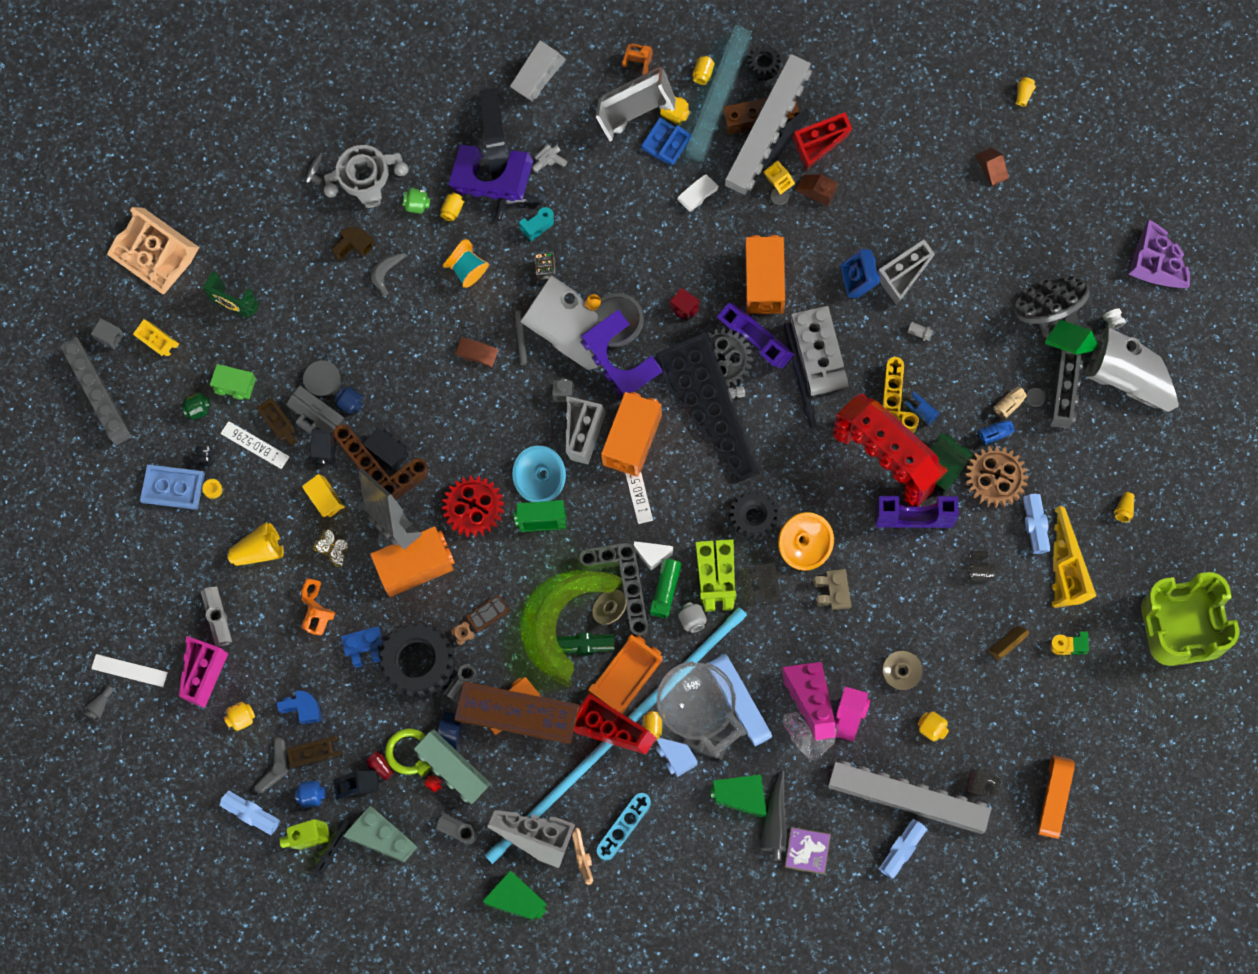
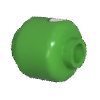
[402,188,430,214]

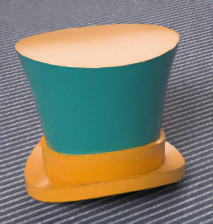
[442,239,489,288]

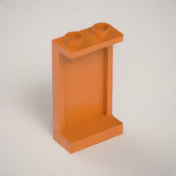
[588,634,663,714]

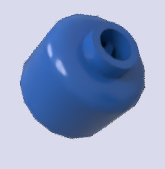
[295,781,325,808]

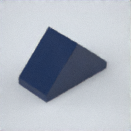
[438,712,463,751]

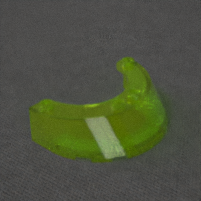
[521,570,622,687]

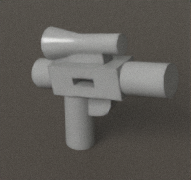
[531,143,567,173]

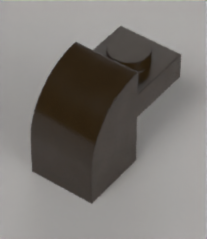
[331,227,376,262]

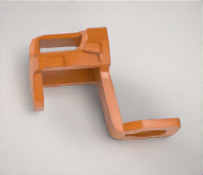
[622,44,652,75]
[301,578,335,635]

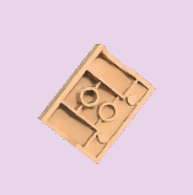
[107,207,199,294]

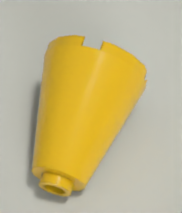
[227,522,284,566]

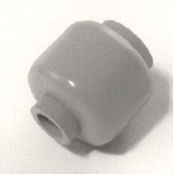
[678,602,707,633]

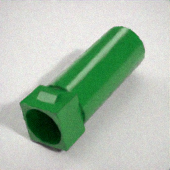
[650,559,682,619]

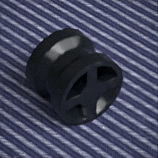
[194,446,215,466]

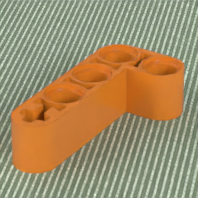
[1038,755,1075,839]

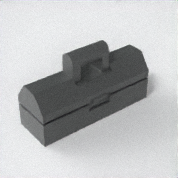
[287,386,347,437]

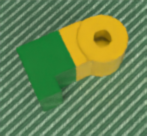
[1050,631,1089,655]

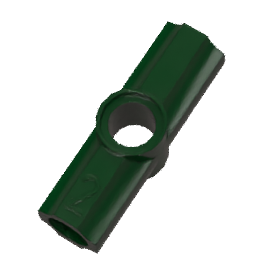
[555,633,614,656]

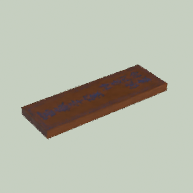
[455,681,580,744]

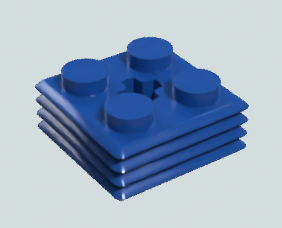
[840,249,880,298]

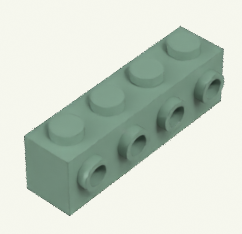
[414,729,491,804]

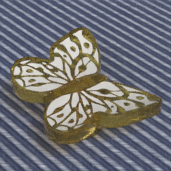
[313,529,348,567]

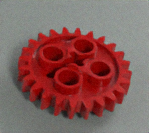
[442,475,505,538]

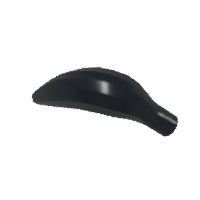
[494,193,542,221]

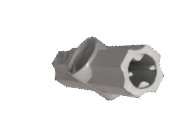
[201,586,232,647]

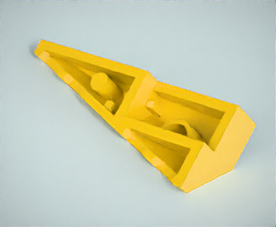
[1052,506,1096,608]

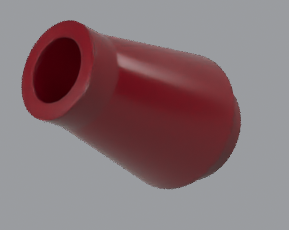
[365,751,394,781]

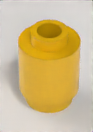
[693,56,715,85]
[440,193,464,222]
[642,711,662,741]

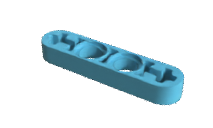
[597,793,651,860]

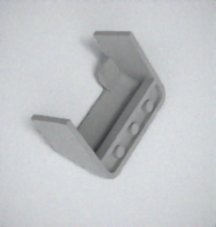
[596,67,676,141]

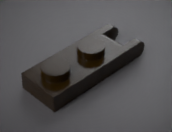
[286,735,343,769]

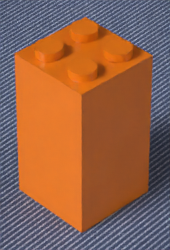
[745,235,785,314]
[601,392,662,477]
[370,526,455,597]

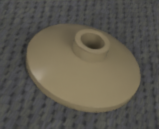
[592,589,627,625]
[883,651,922,690]

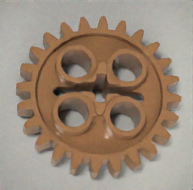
[965,446,1029,508]

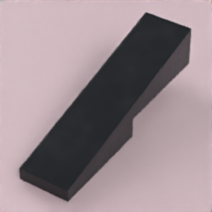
[761,108,810,174]

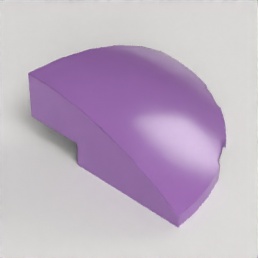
[1129,220,1190,288]

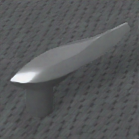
[306,152,322,185]

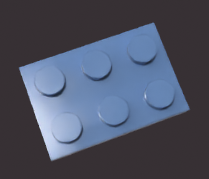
[140,465,205,510]

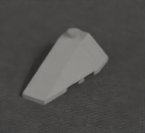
[488,810,575,868]

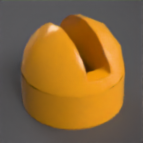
[585,294,601,311]

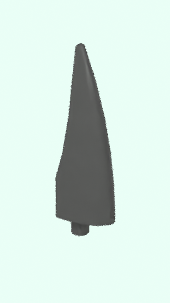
[760,771,788,861]

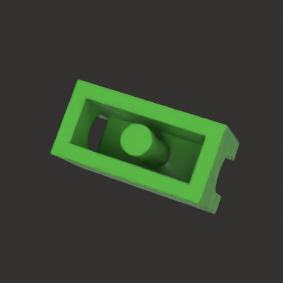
[210,364,256,400]

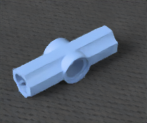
[1023,494,1050,554]
[220,790,280,835]
[879,819,927,879]

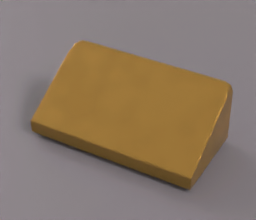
[989,626,1029,661]

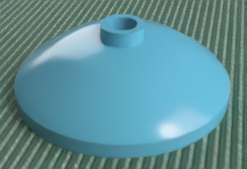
[513,446,566,502]

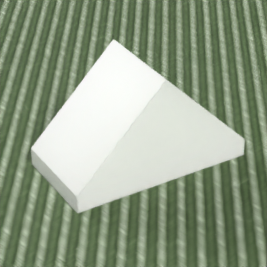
[634,541,673,571]

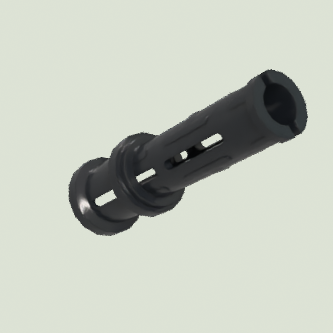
[308,819,353,879]

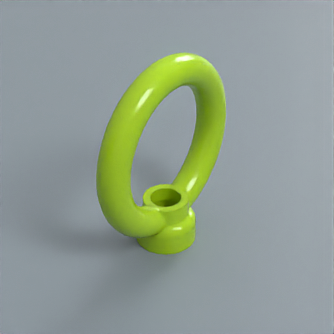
[385,729,431,777]

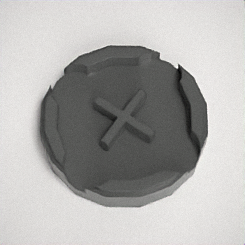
[303,360,341,398]

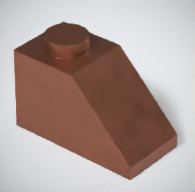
[795,175,838,206]

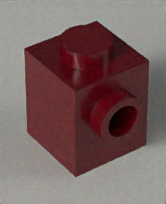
[670,288,700,321]

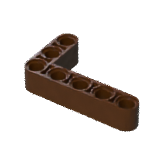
[334,424,429,500]

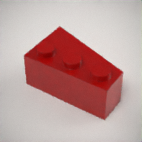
[792,112,852,171]

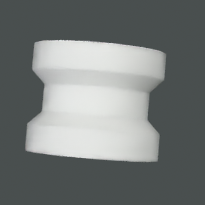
[1103,308,1126,330]

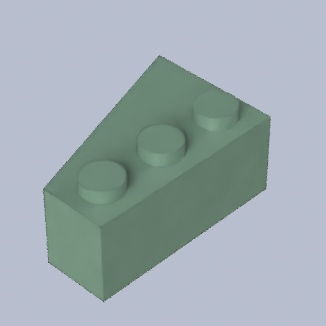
[344,806,418,863]

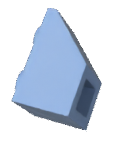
[656,738,698,777]

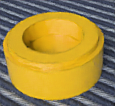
[202,479,223,499]

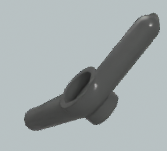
[254,737,289,794]

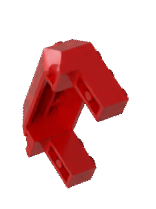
[833,393,947,507]

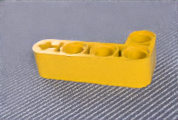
[882,357,919,433]

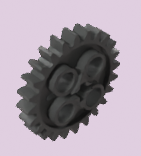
[707,328,753,388]

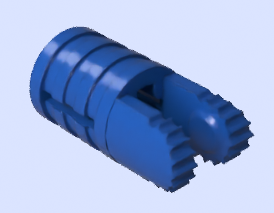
[903,391,940,426]

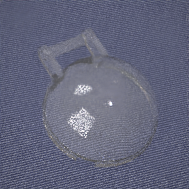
[656,661,747,758]

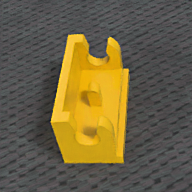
[133,319,179,356]
[302,474,345,517]

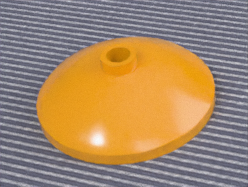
[778,512,834,570]

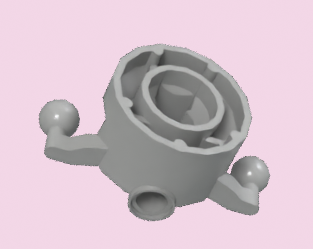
[324,145,409,208]

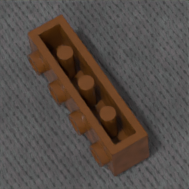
[723,98,799,135]

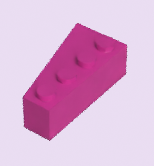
[782,662,835,740]

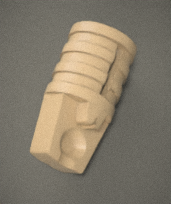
[993,387,1027,419]

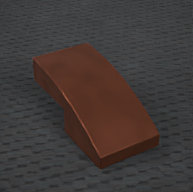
[454,337,499,368]

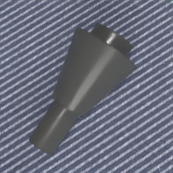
[84,685,114,720]

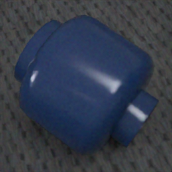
[335,387,363,415]

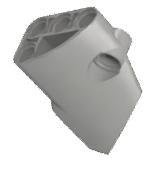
[520,275,600,370]
[1085,327,1179,412]

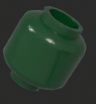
[181,393,211,420]

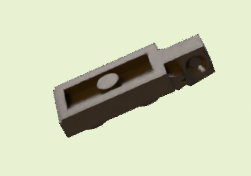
[256,397,298,447]

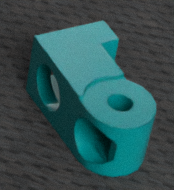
[519,207,554,242]

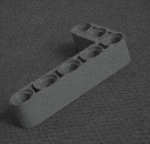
[579,543,648,638]

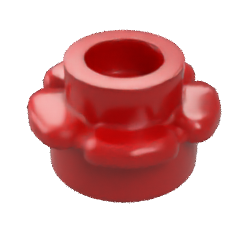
[423,775,442,793]

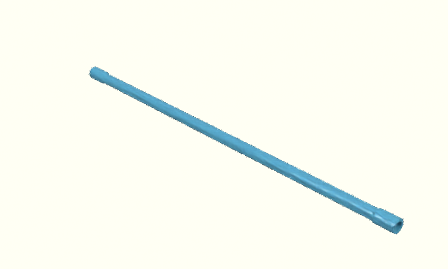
[484,607,747,864]

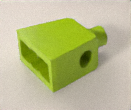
[279,819,330,850]

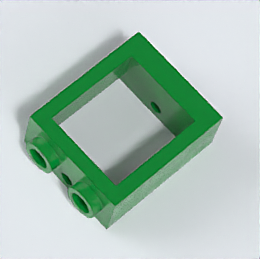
[513,500,567,532]

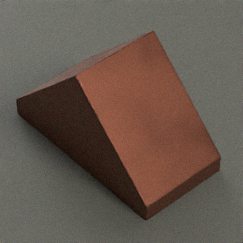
[975,147,1009,186]

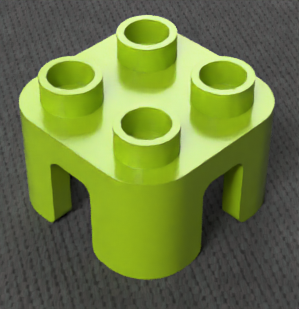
[1141,572,1239,666]

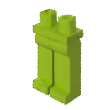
[696,540,736,612]

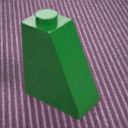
[710,775,767,817]
[483,871,547,921]

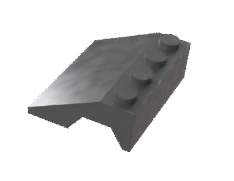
[359,468,422,550]

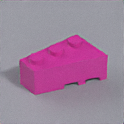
[179,636,228,708]
[835,687,871,742]

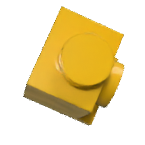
[763,161,795,195]

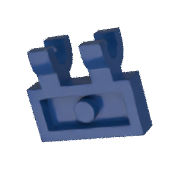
[341,626,383,668]

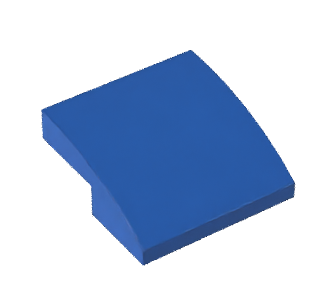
[640,117,692,165]

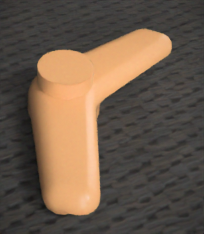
[572,828,593,885]

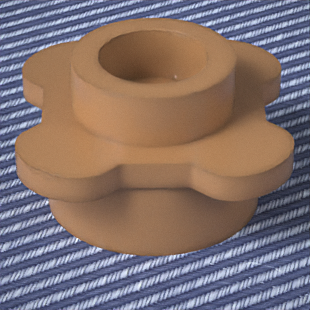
[451,622,474,645]

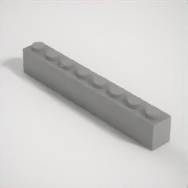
[725,54,812,195]
[828,761,991,834]

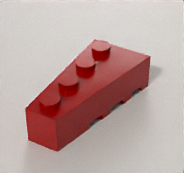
[574,693,657,754]

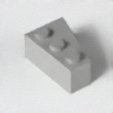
[510,41,566,101]
[877,239,935,305]
[566,396,606,464]

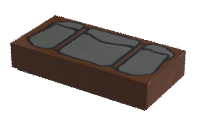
[466,595,510,633]

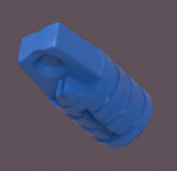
[978,420,1015,446]

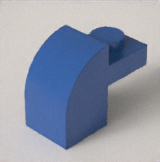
[277,691,322,725]

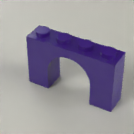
[449,145,533,201]
[717,303,795,369]
[580,309,663,397]
[875,496,959,528]

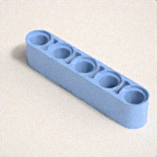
[708,654,772,747]

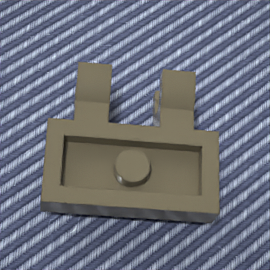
[813,569,851,611]

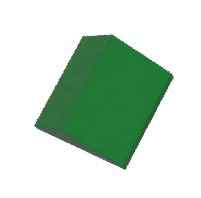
[1045,320,1099,355]

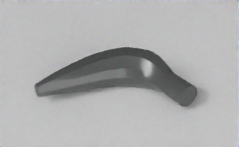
[371,253,406,297]

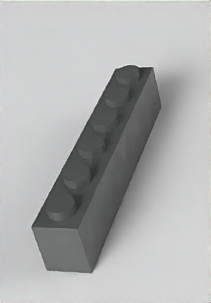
[60,338,133,445]

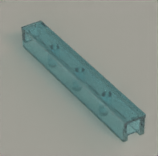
[686,25,752,162]

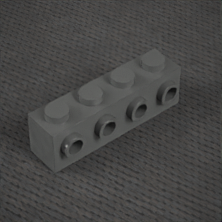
[1050,350,1083,429]

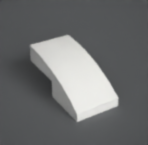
[677,174,719,211]

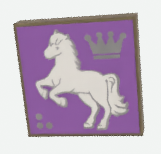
[785,827,831,875]

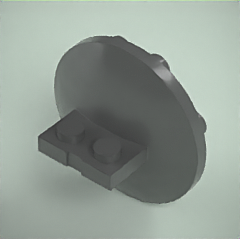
[1014,275,1090,339]

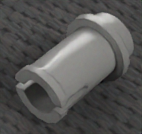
[908,322,933,341]

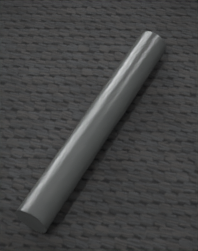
[515,310,527,366]

